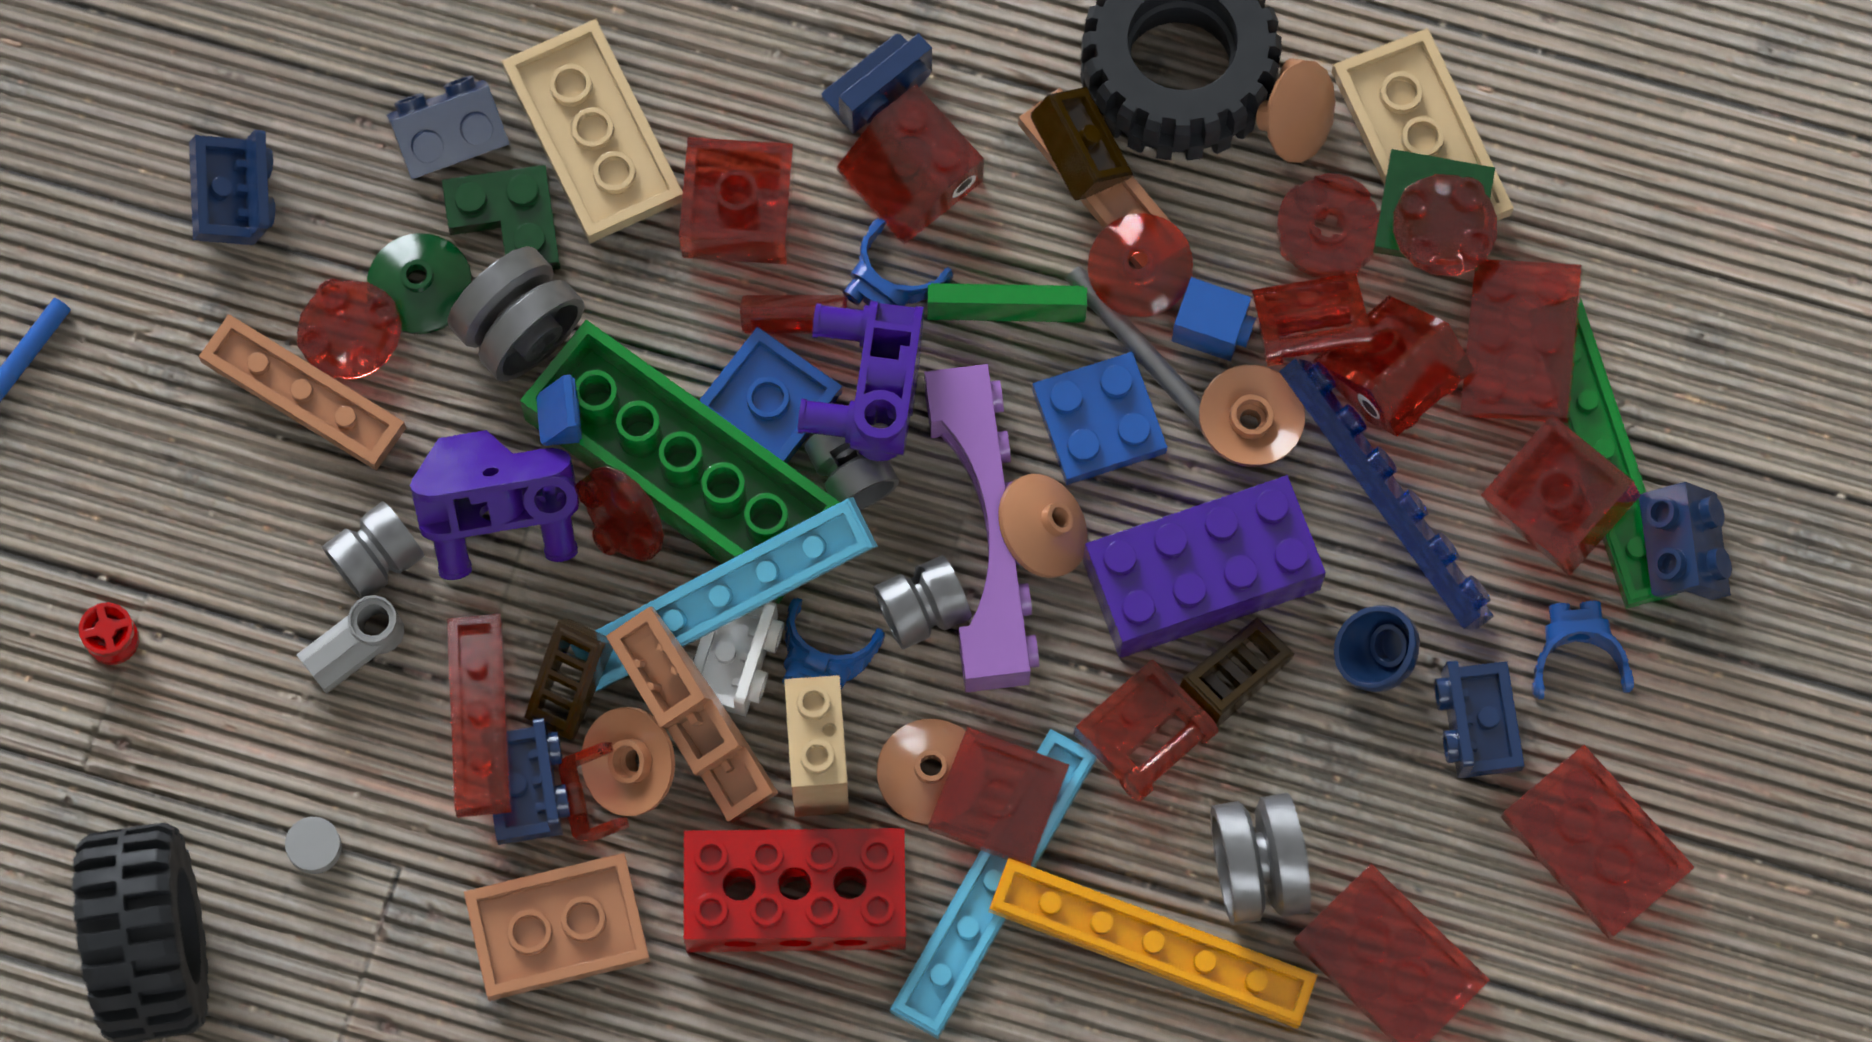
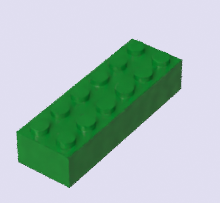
[520,319,840,604]

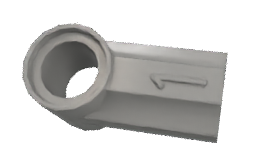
[297,595,404,694]

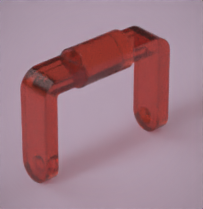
[559,742,629,842]

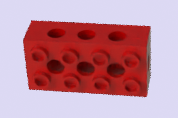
[684,828,906,952]

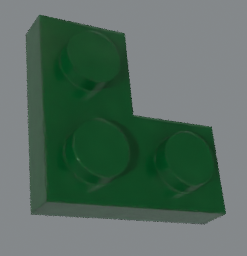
[442,165,561,270]

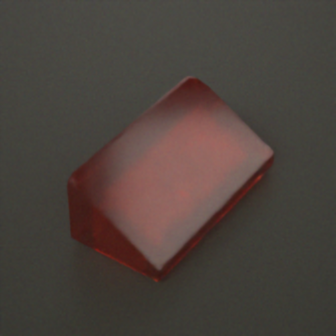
[740,295,847,333]

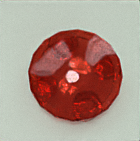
[1393,174,1497,276]
[297,279,402,380]
[576,466,664,561]

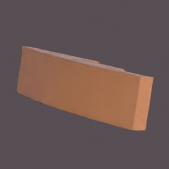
[606,606,778,822]

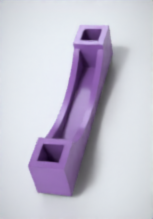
[924,364,1039,693]

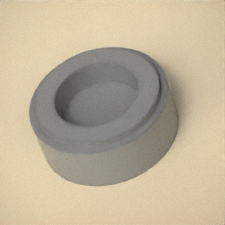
[285,817,342,874]

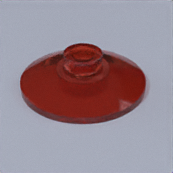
[1088,213,1193,318]

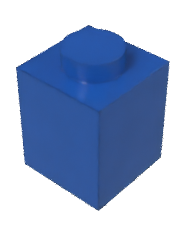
[1171,277,1256,362]

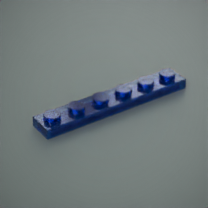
[1279,358,1494,629]

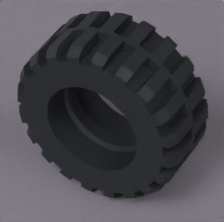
[1080,0,1282,161]
[72,822,209,1042]

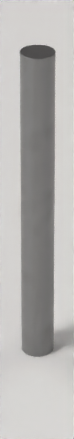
[1066,266,1202,432]

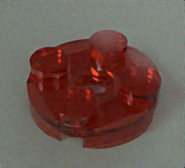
[1276,173,1380,279]

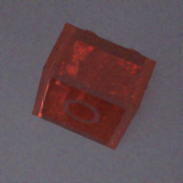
[679,137,795,265]
[1481,415,1641,576]

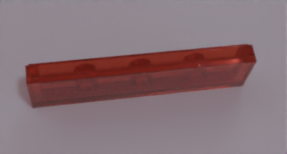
[447,613,512,818]

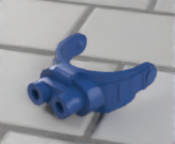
[842,218,954,306]
[782,597,885,689]
[1532,600,1634,700]

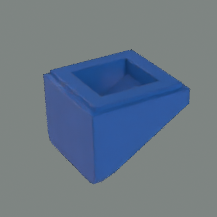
[536,375,582,446]

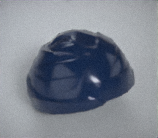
[1334,605,1420,692]

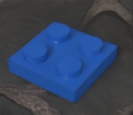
[699,327,843,464]
[1032,352,1167,485]

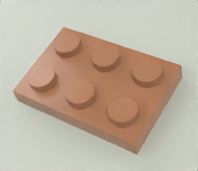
[464,853,650,1001]

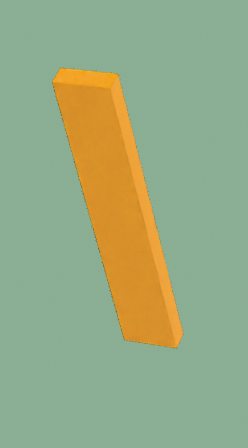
[988,858,1318,1029]

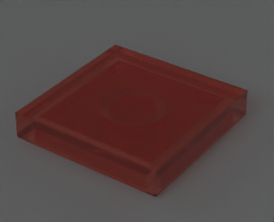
[928,727,1069,866]

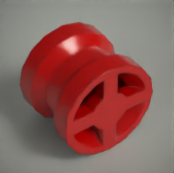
[79,602,140,665]

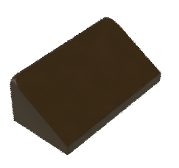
[1030,87,1133,201]

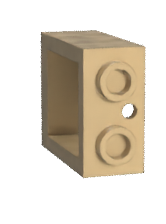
[784,675,849,817]

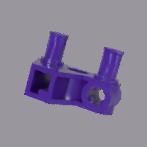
[797,300,924,461]
[410,430,579,580]

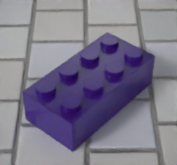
[1083,475,1326,659]

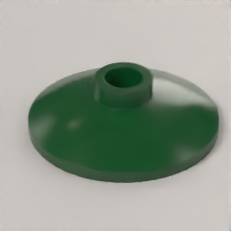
[367,233,472,334]

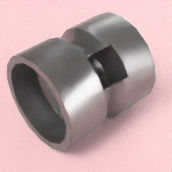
[805,434,899,510]
[322,501,425,599]
[874,555,972,650]

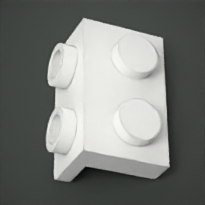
[693,602,784,717]

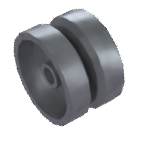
[447,246,585,381]
[1210,793,1311,926]

